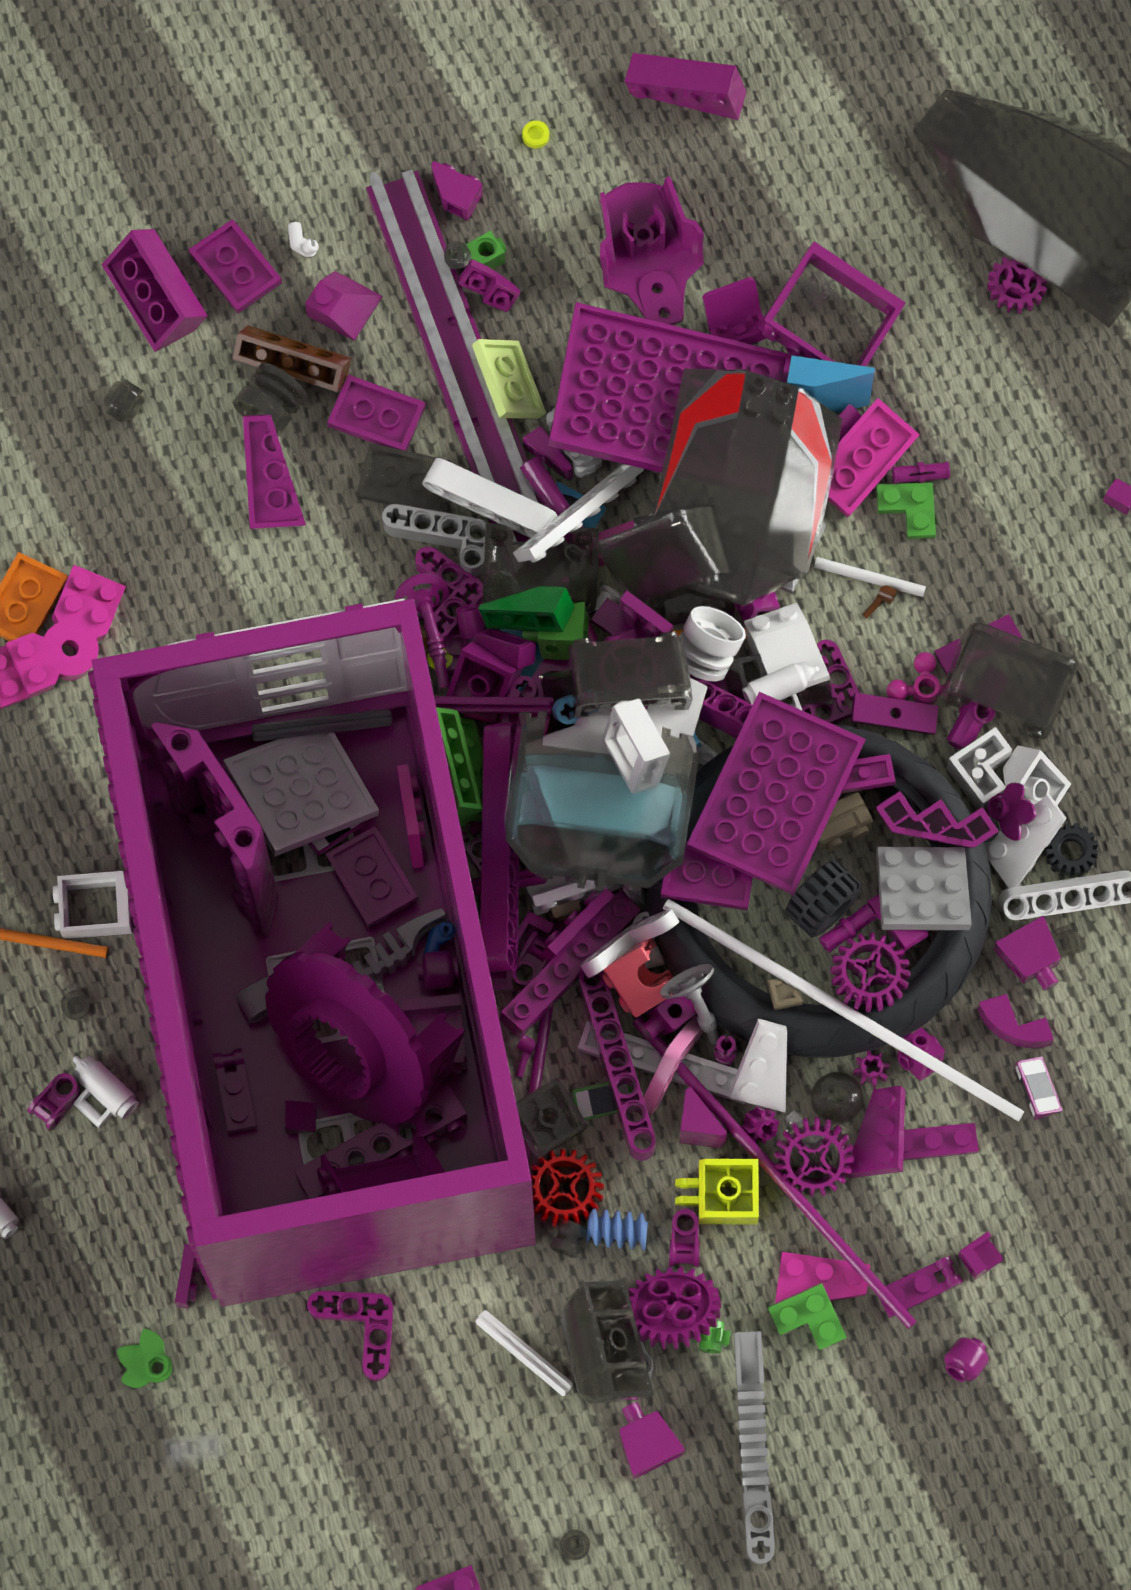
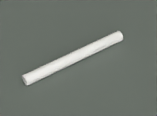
[814,557,926,597]

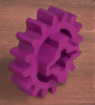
[987,254,1048,314]

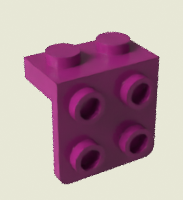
[702,277,767,344]

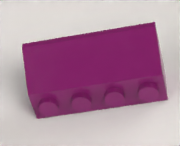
[101,229,207,352]

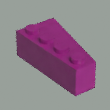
[624,53,746,120]

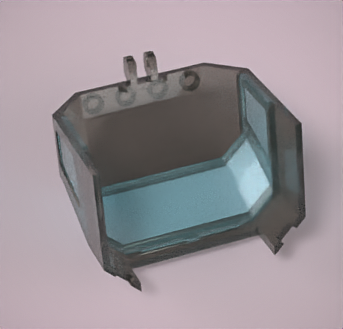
[504,711,700,891]

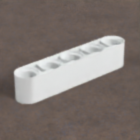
[422,458,558,538]
[998,871,1131,920]

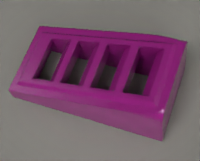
[523,426,573,481]
[473,628,536,669]

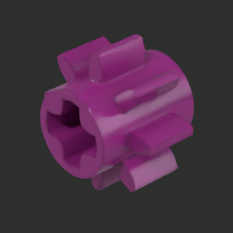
[853,1051,890,1089]
[741,1106,780,1144]

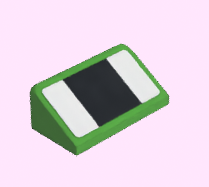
[571,1082,632,1122]

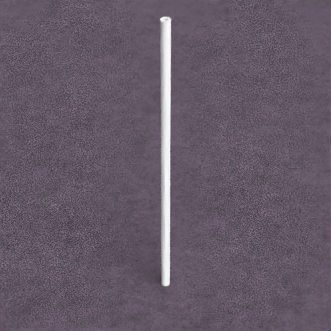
[663,899,1025,1122]

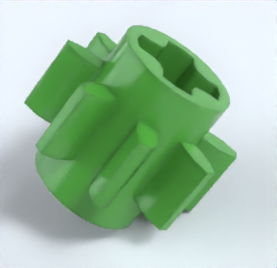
[693,1320,731,1354]

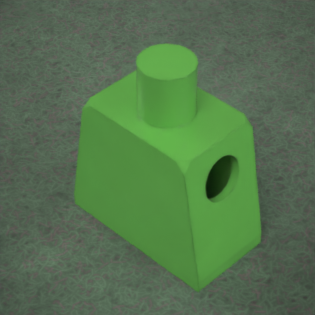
[522,602,589,661]

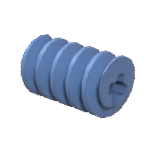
[586,1208,648,1251]

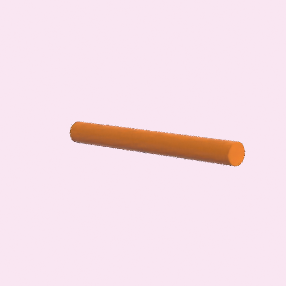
[0,928,108,958]

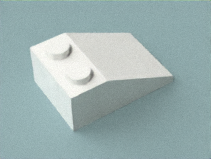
[744,603,830,688]

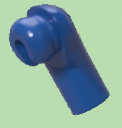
[423,921,455,955]

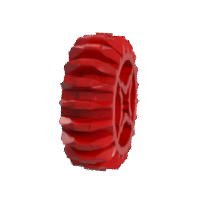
[530,1148,604,1229]

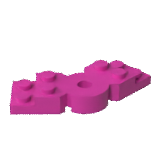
[0,565,126,710]

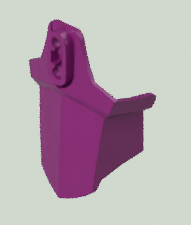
[599,177,704,325]

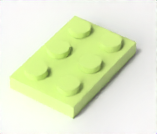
[472,339,546,419]

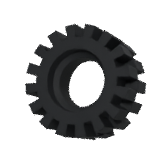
[1045,823,1098,878]

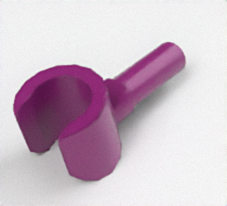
[515,1035,536,1078]

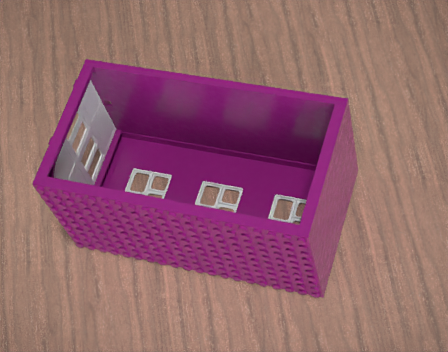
[88,599,536,1307]

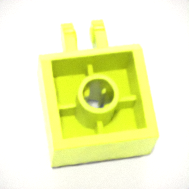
[675,1159,759,1225]

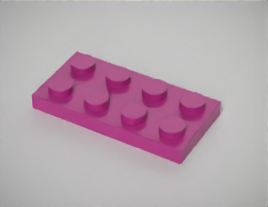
[806,398,920,518]

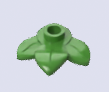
[117,1329,173,1388]

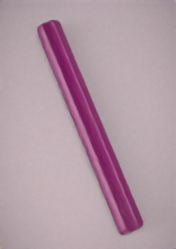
[434,696,555,715]

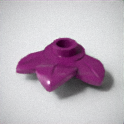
[987,782,1036,841]

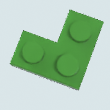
[876,483,936,539]
[767,1283,847,1350]

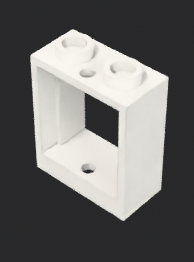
[602,699,670,794]
[53,871,132,939]

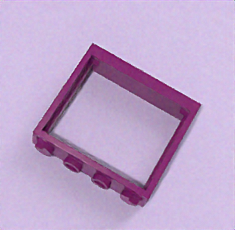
[757,241,906,367]

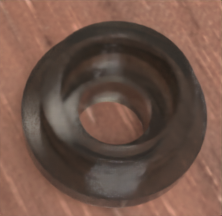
[444,241,471,269]
[560,1530,590,1561]

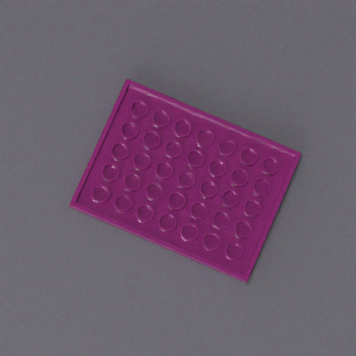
[548,302,792,498]

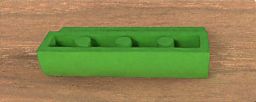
[436,707,483,827]

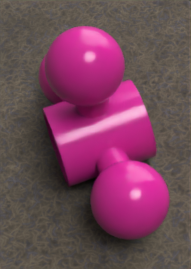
[886,652,966,705]

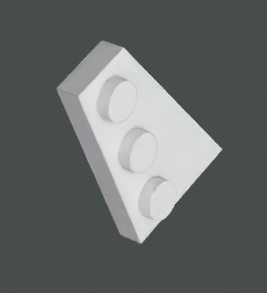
[983,795,1067,888]
[729,1019,787,1112]

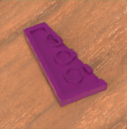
[243,414,306,529]

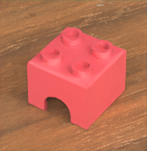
[602,938,673,1017]

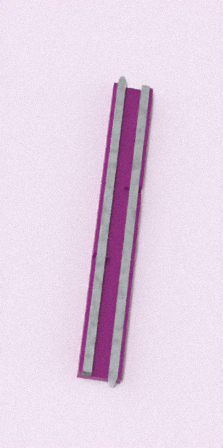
[366,170,564,580]

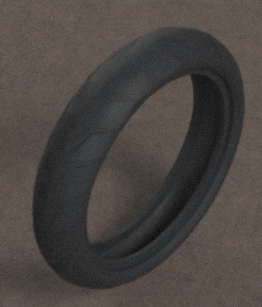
[647,725,992,1058]

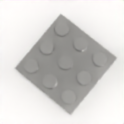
[876,847,972,930]

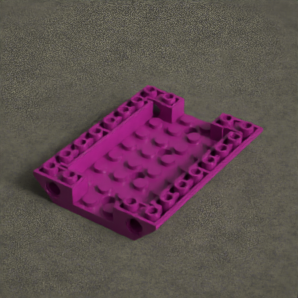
[150,722,279,937]

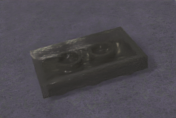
[356,443,451,511]

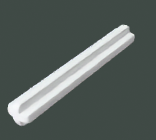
[476,1310,573,1396]

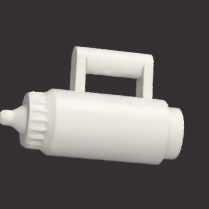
[742,662,819,710]
[73,1056,139,1128]

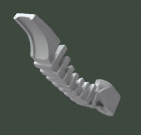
[236,908,447,1023]
[734,1331,775,1565]

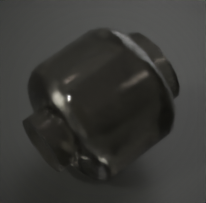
[103,379,145,422]

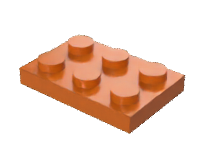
[0,552,68,641]

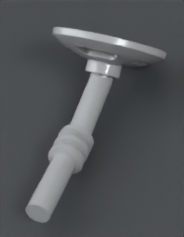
[660,964,720,1045]

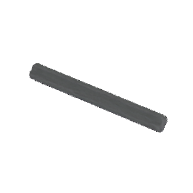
[251,709,393,741]

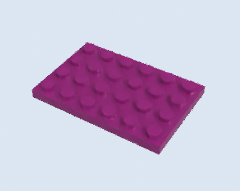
[687,691,866,895]

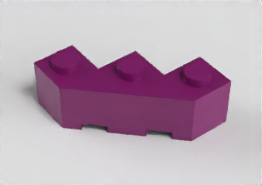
[875,791,999,849]

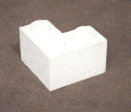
[946,727,1012,810]

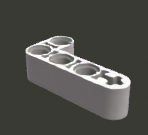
[382,504,491,577]

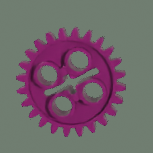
[624,1266,721,1349]

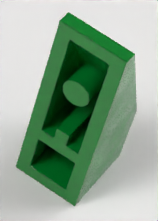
[478,586,575,632]

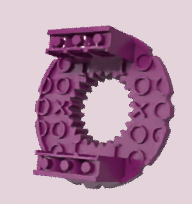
[265,922,465,1124]

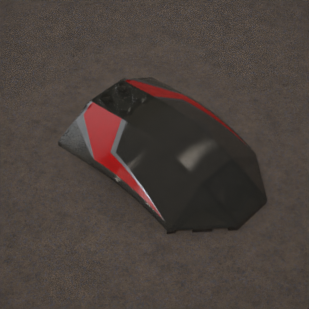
[646,368,843,606]

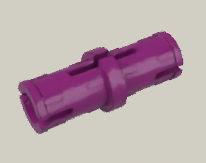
[891,462,950,484]
[818,904,876,953]
[714,1035,737,1067]

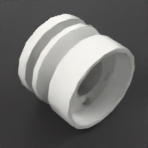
[671,606,746,681]

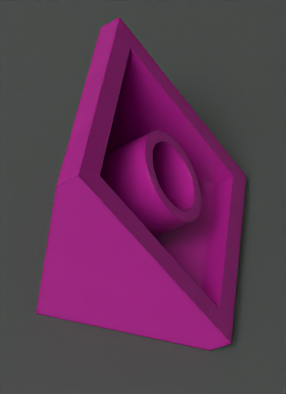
[680,1087,727,1148]

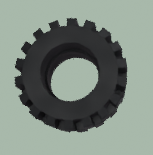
[785,860,862,938]

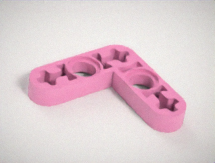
[643,1016,703,1115]

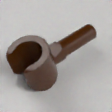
[862,585,897,618]

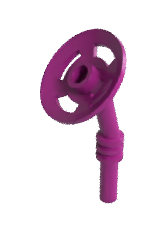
[394,573,450,689]

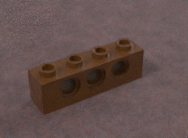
[232,325,352,392]

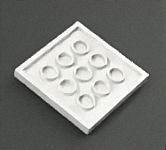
[223,732,379,857]

